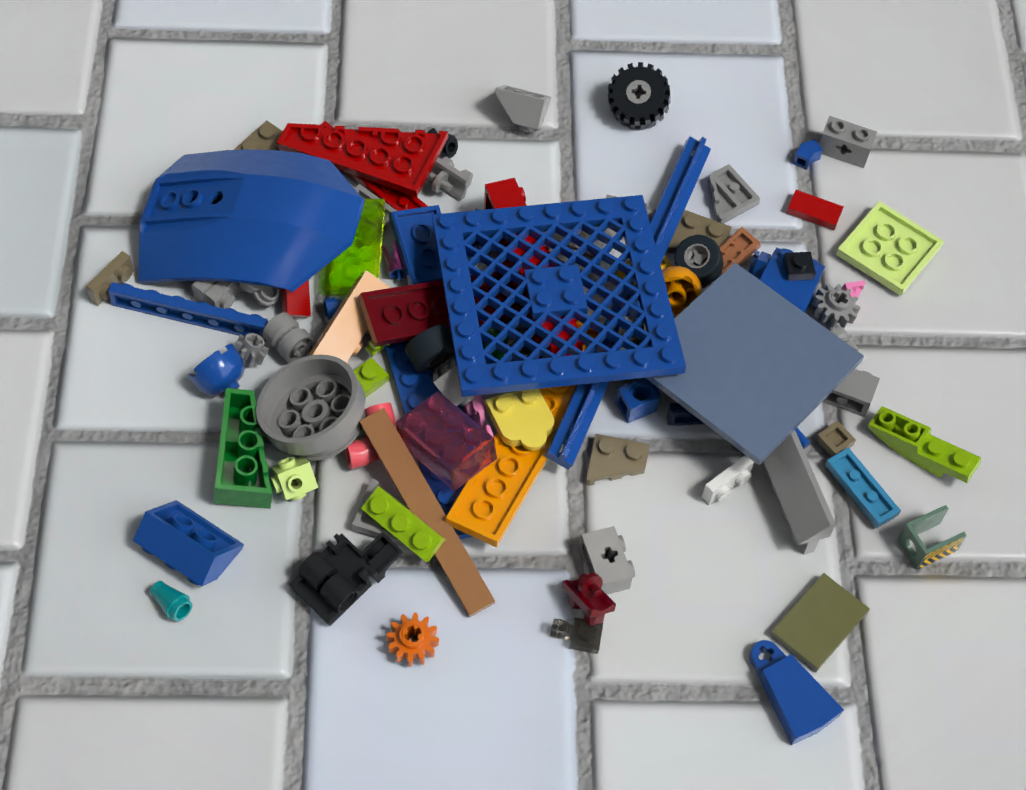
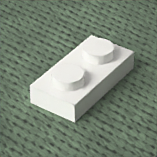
[702,455,754,505]

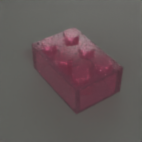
[395,391,497,491]

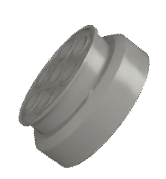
[256,354,365,461]

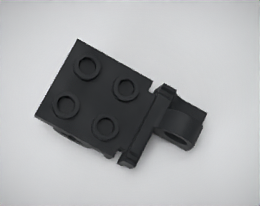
[289,532,403,626]

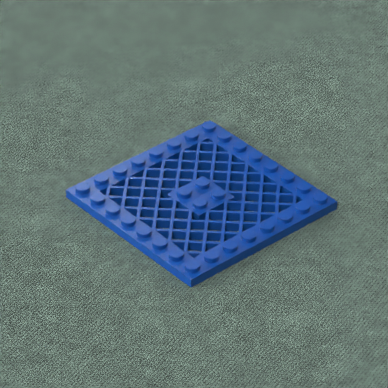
[432,195,686,397]

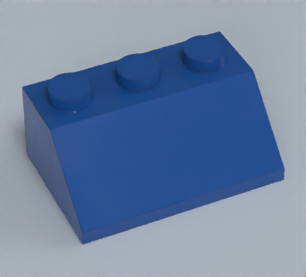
[133,500,244,586]

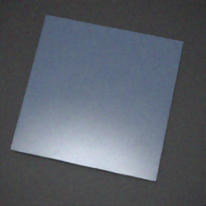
[645,262,864,465]

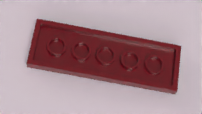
[358,271,522,347]

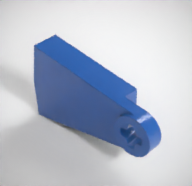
[749,640,844,745]

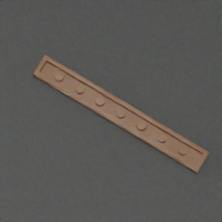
[359,408,495,617]

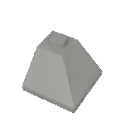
[495,85,551,132]

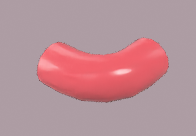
[344,402,395,470]

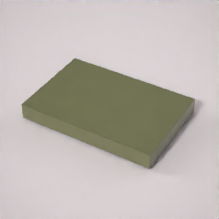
[770,573,870,672]

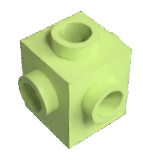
[270,455,318,500]

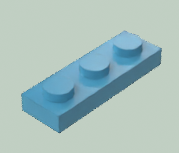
[825,447,901,529]

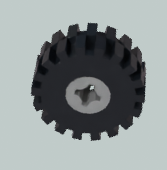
[608,62,671,130]

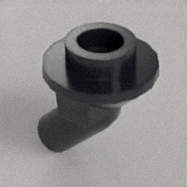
[427,128,458,159]

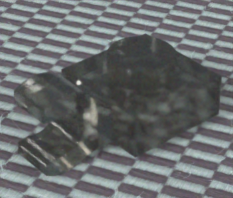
[550,617,603,654]

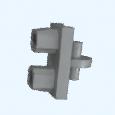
[427,157,473,201]

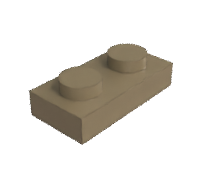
[86,251,134,306]

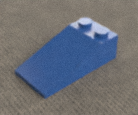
[760,247,825,313]

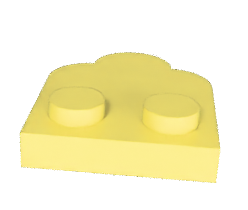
[485,389,554,451]

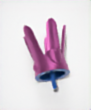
[381,240,406,281]

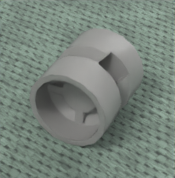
[262,312,314,363]

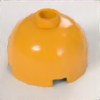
[662,266,702,317]

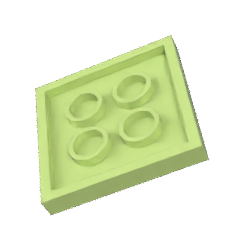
[836,201,944,296]

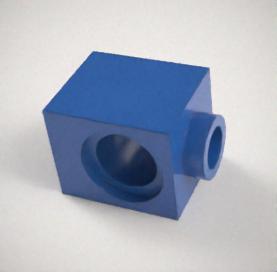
[615,378,660,423]

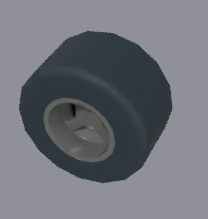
[405,324,454,373]

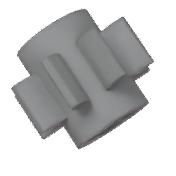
[234,333,269,367]

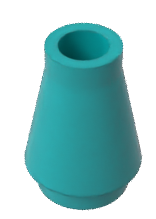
[150,581,193,621]

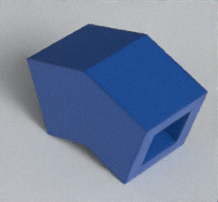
[793,139,823,170]

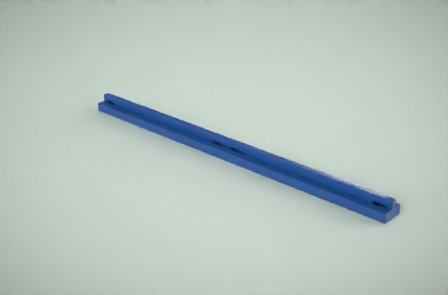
[544,136,711,470]

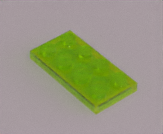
[323,199,386,296]

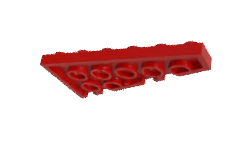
[276,123,449,197]

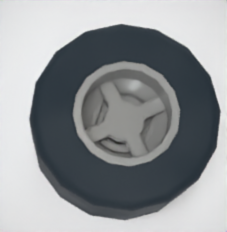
[674,234,724,286]

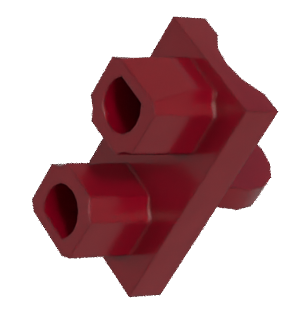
[561,573,616,626]

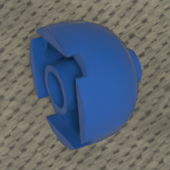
[188,344,245,396]

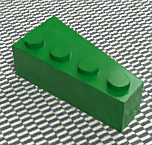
[213,388,273,509]

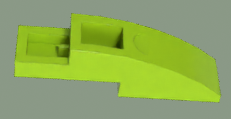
[868,406,981,483]

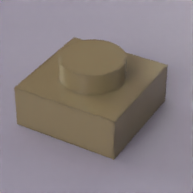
[815,420,856,457]

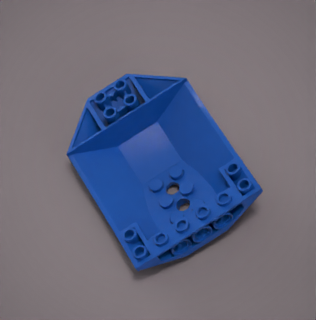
[138,149,365,293]

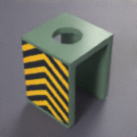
[897,505,967,570]

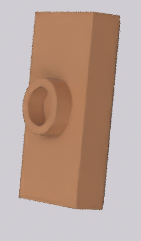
[719,227,761,277]

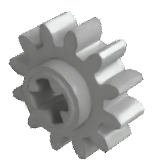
[811,283,861,328]

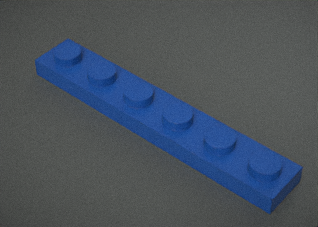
[108,282,268,342]

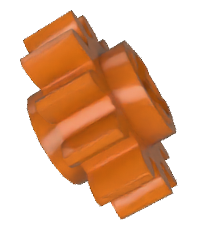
[386,613,439,667]

